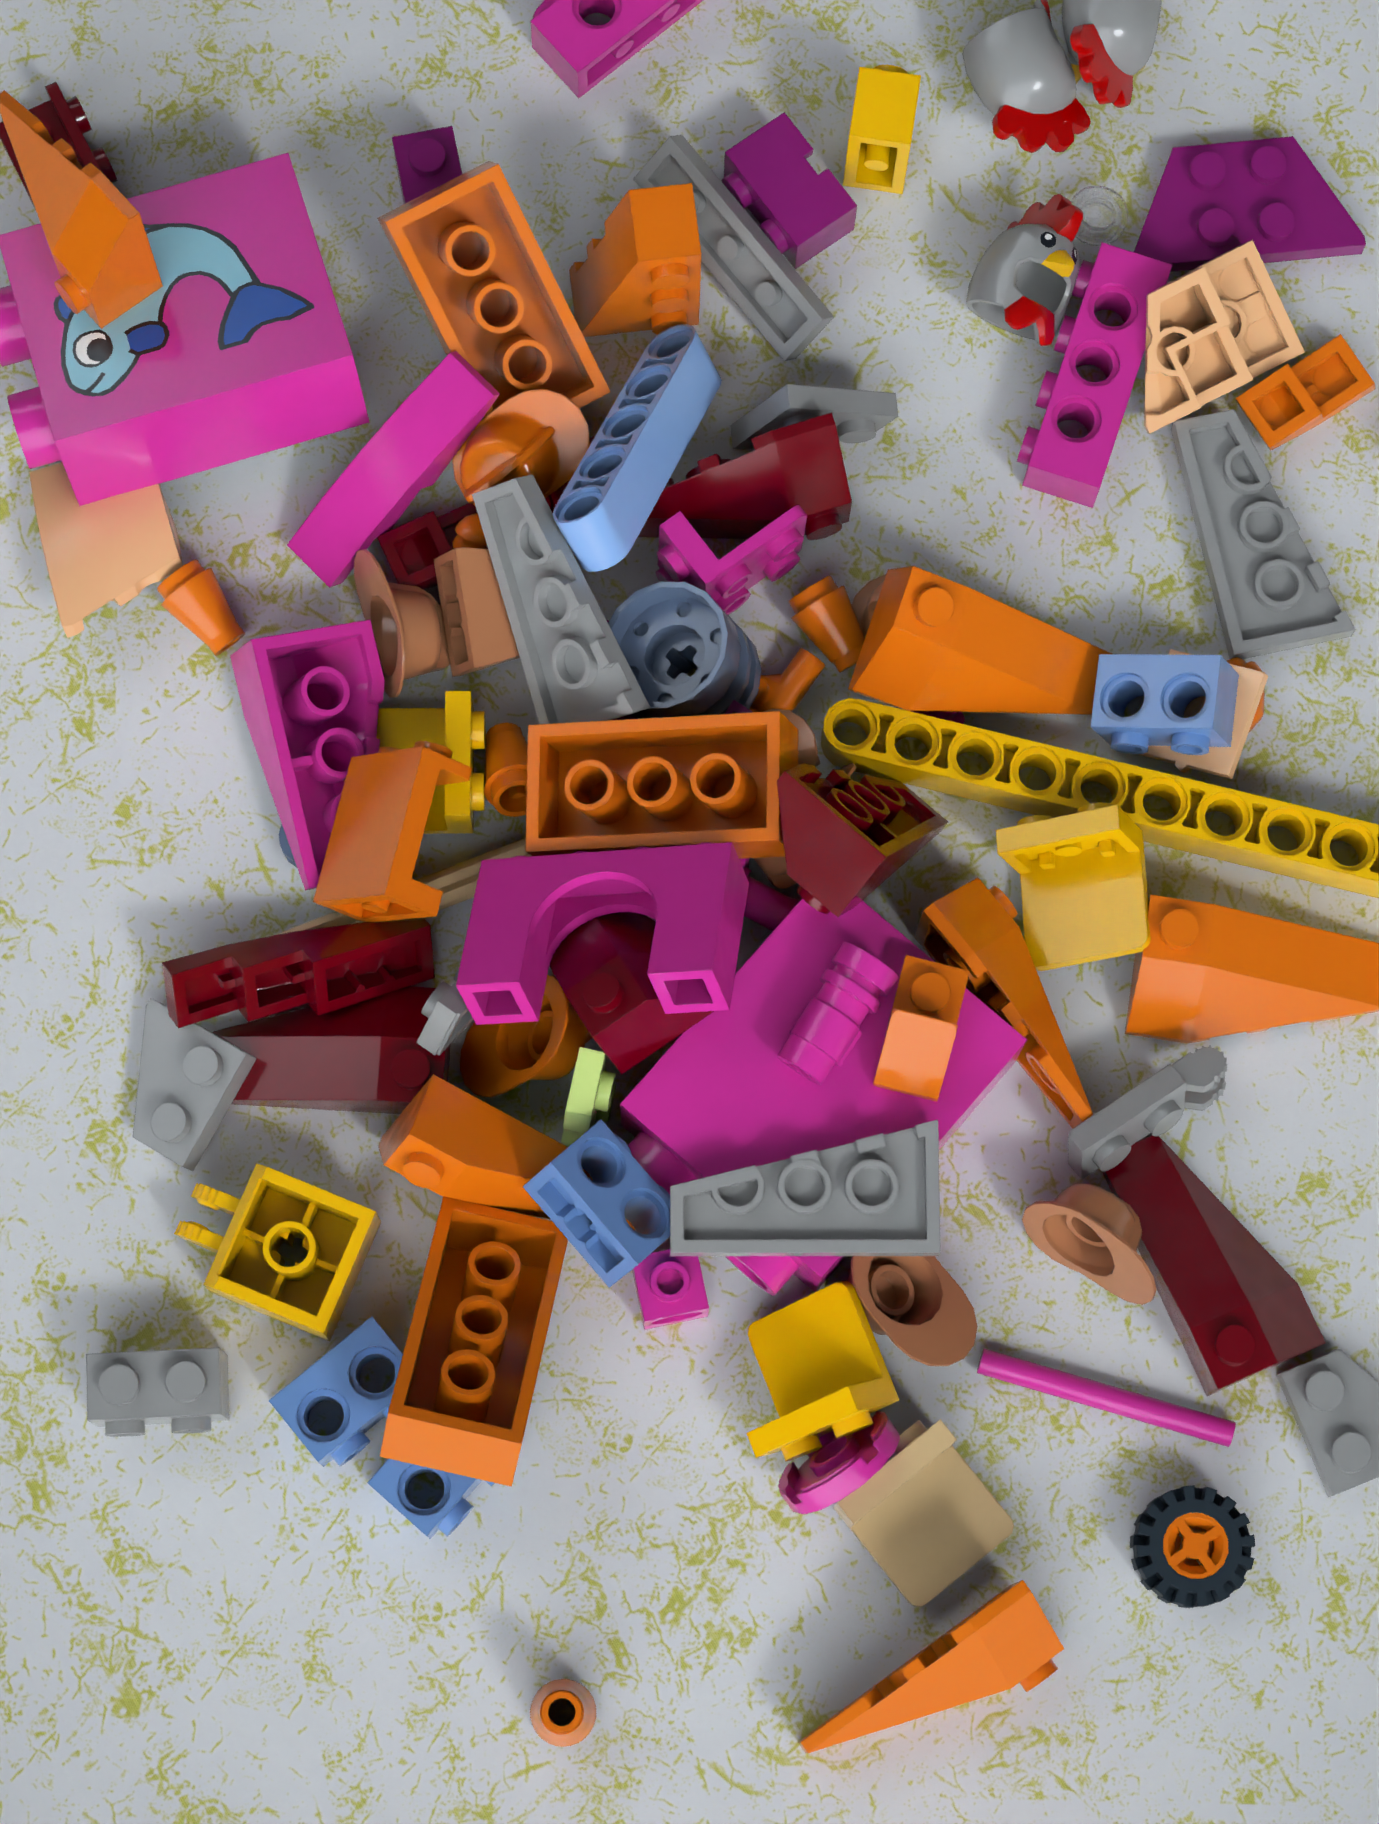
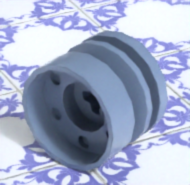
[608,581,762,718]

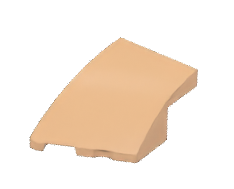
[1144,240,1305,434]
[29,462,183,638]

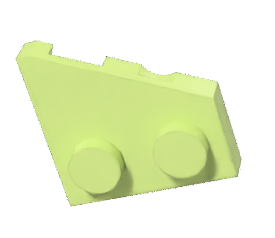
[561,1047,616,1147]

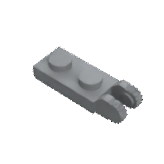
[1068,1045,1227,1180]

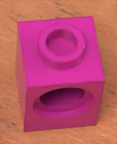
[632,1249,709,1330]

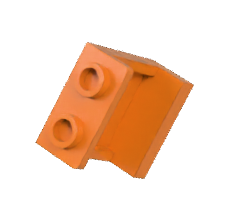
[313,741,472,923]

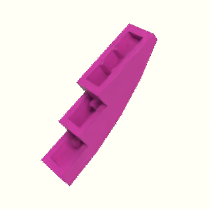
[287,351,500,588]

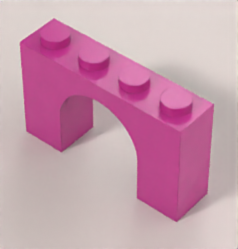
[456,842,749,1025]

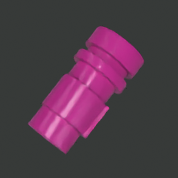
[777,942,899,1085]

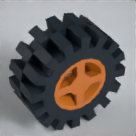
[1130,1485,1255,1608]

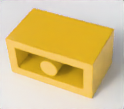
[843,65,921,194]

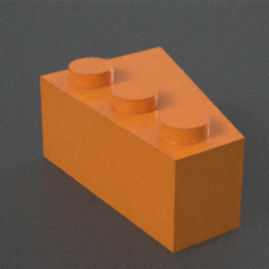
[569,183,701,337]

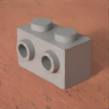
[86,1347,229,1437]

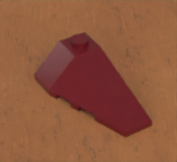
[638,412,852,540]
[777,763,948,917]
[549,912,714,1074]
[212,986,451,1114]
[1102,1135,1326,1396]

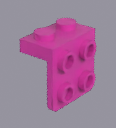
[655,505,807,615]

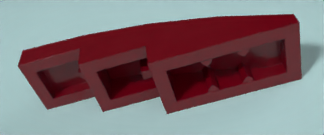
[162,919,435,1028]

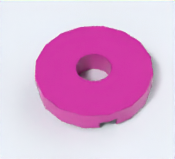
[778,1411,900,1515]

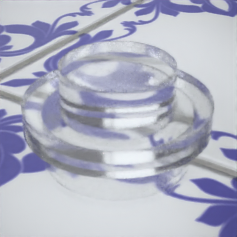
[1071,186,1129,246]

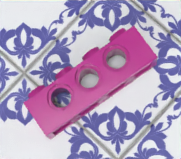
[530,0,703,98]
[1017,242,1173,508]

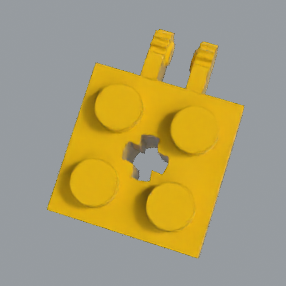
[174,1164,381,1342]

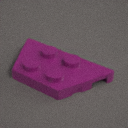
[1134,136,1366,272]

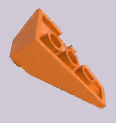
[0,90,163,329]
[848,566,1112,715]
[914,877,1094,1128]
[1125,894,1379,1043]
[378,1074,635,1230]
[798,1580,1064,1753]

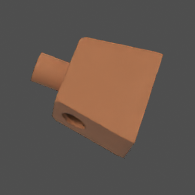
[434,547,520,677]

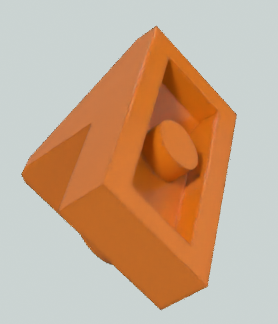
[873,955,970,1102]

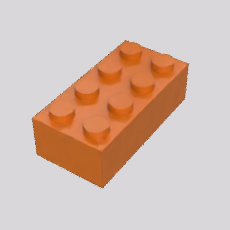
[377,161,611,420]
[525,711,798,859]
[380,1196,568,1487]

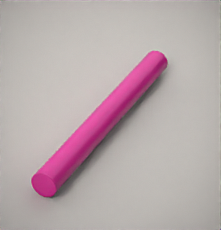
[977,1348,1236,1447]

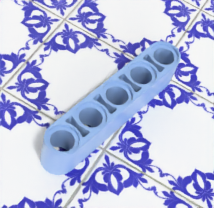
[552,324,722,572]

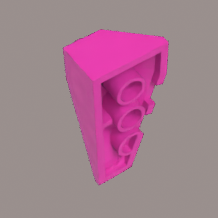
[230,620,385,890]

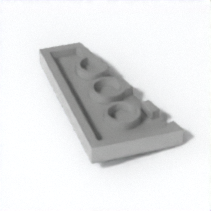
[1171,409,1356,659]
[472,475,651,724]
[670,1120,940,1256]

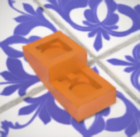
[1235,334,1376,451]

